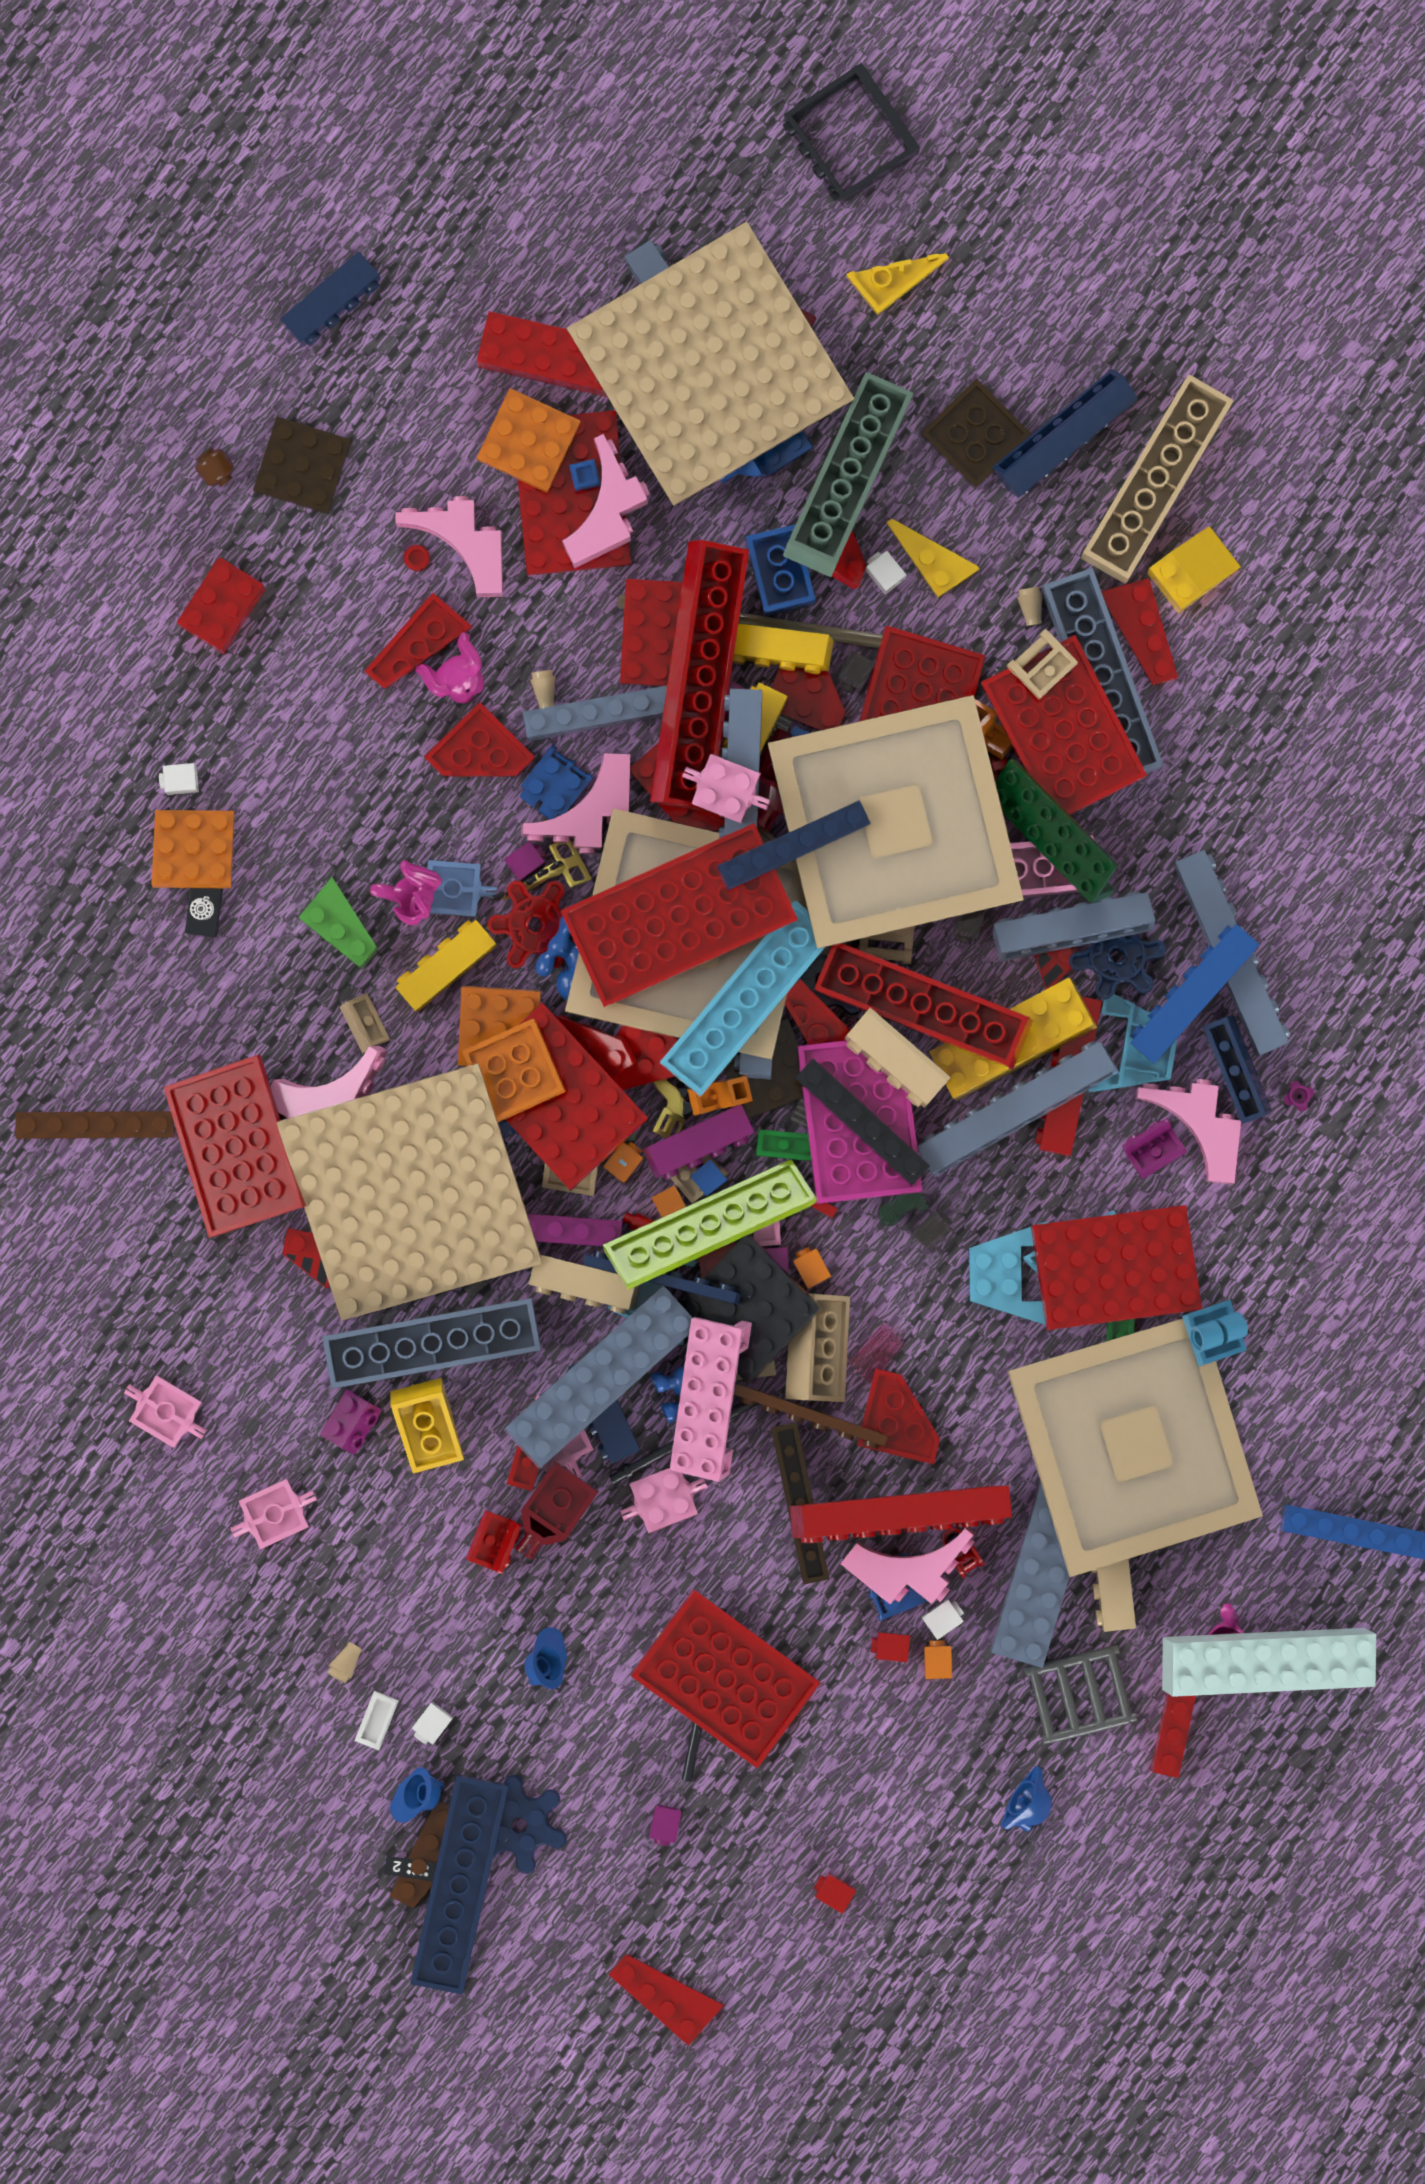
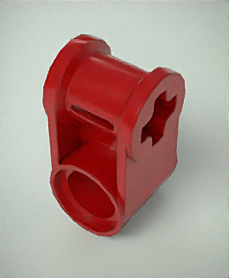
[941,1527,985,1579]

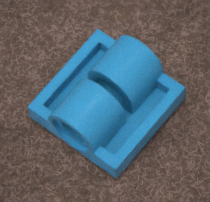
[1182,1300,1248,1366]

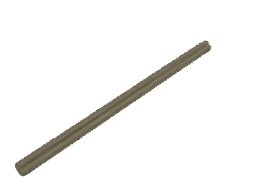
[617,594,882,648]

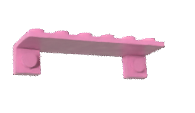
[670,1317,752,1482]

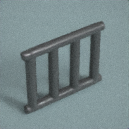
[1024,1645,1138,1745]

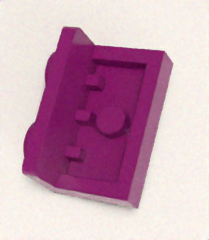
[1122,1118,1187,1179]
[320,1389,381,1455]

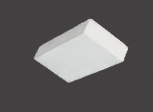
[354,1691,399,1750]

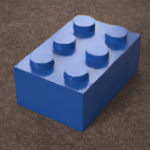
[746,524,815,617]

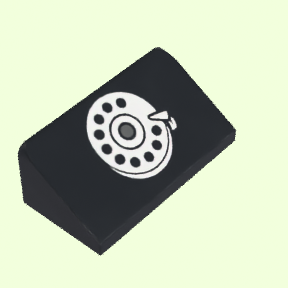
[185,888,223,937]

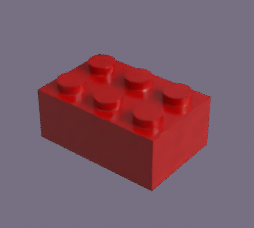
[176,557,266,655]

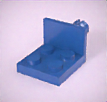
[719,430,814,484]

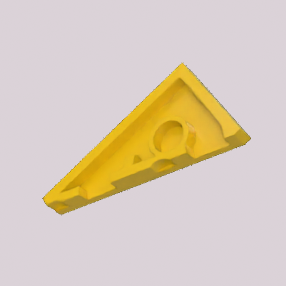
[846,253,949,315]
[886,519,980,598]

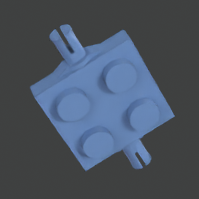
[427,860,497,918]

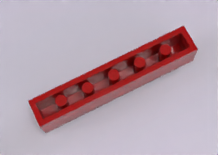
[1035,996,1102,1157]

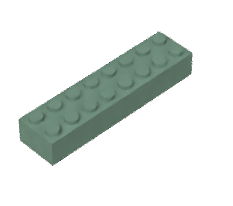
[783,372,913,577]

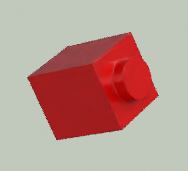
[871,1632,910,1662]
[813,1872,856,1914]

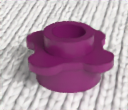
[1283,1081,1314,1112]

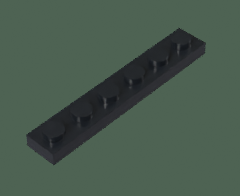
[795,1059,930,1186]

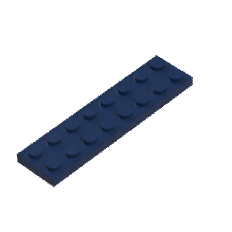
[410,1774,509,1995]

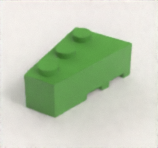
[299,877,379,969]

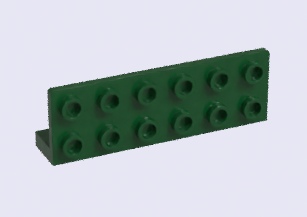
[995,759,1118,904]

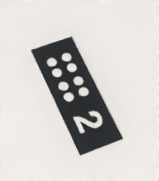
[384,1856,436,1881]

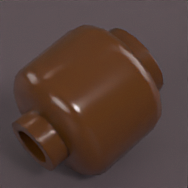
[195,447,234,487]

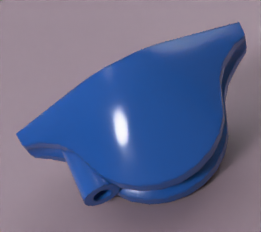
[1000,1766,1052,1832]

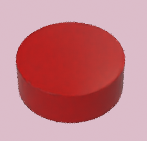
[404,545,430,572]

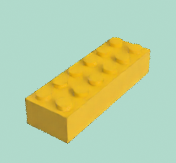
[929,977,1097,1101]

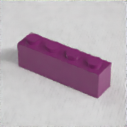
[643,1104,755,1180]
[527,1214,623,1247]

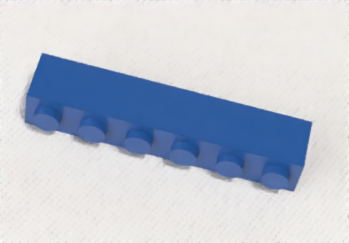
[1130,924,1260,1064]
[1279,1504,1425,1560]

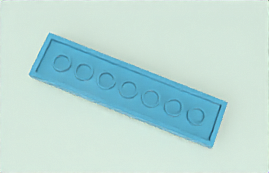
[660,900,825,1097]

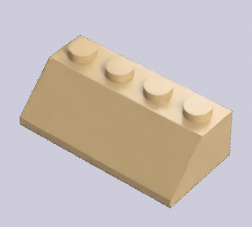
[845,1008,951,1108]
[785,1294,850,1402]

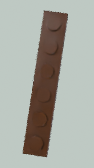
[15,1111,174,1139]
[734,1383,889,1449]

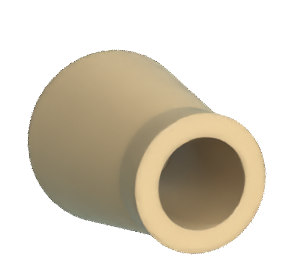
[1017,587,1043,626]
[530,670,556,709]
[327,1642,362,1683]

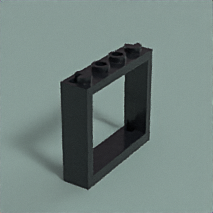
[783,62,920,205]

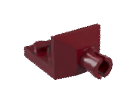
[757,728,793,831]
[515,1461,599,1560]

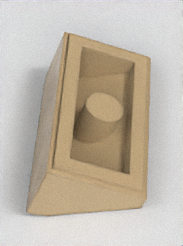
[340,993,390,1054]

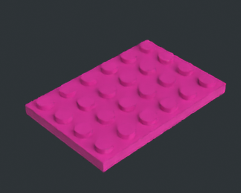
[797,1034,922,1204]

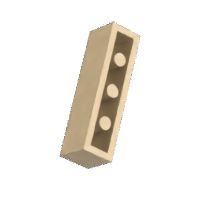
[529,1255,641,1314]
[1091,1559,1136,1632]

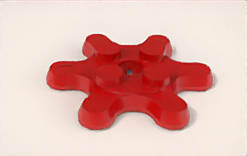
[487,880,565,969]

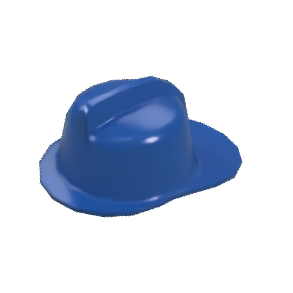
[524,1627,567,1689]
[390,1767,445,1823]

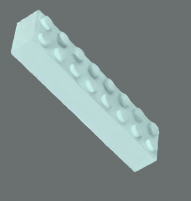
[1162,1628,1376,1696]

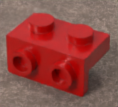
[465,1510,521,1574]

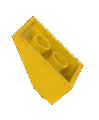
[1147,526,1241,614]
[391,1378,464,1473]

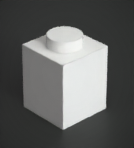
[866,551,906,595]
[159,763,199,795]
[922,1599,964,1640]
[412,1701,454,1745]

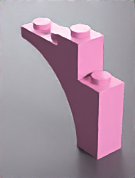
[562,434,650,568]
[395,496,503,597]
[521,753,630,855]
[271,1046,388,1118]
[1135,1079,1241,1184]
[841,1527,975,1604]

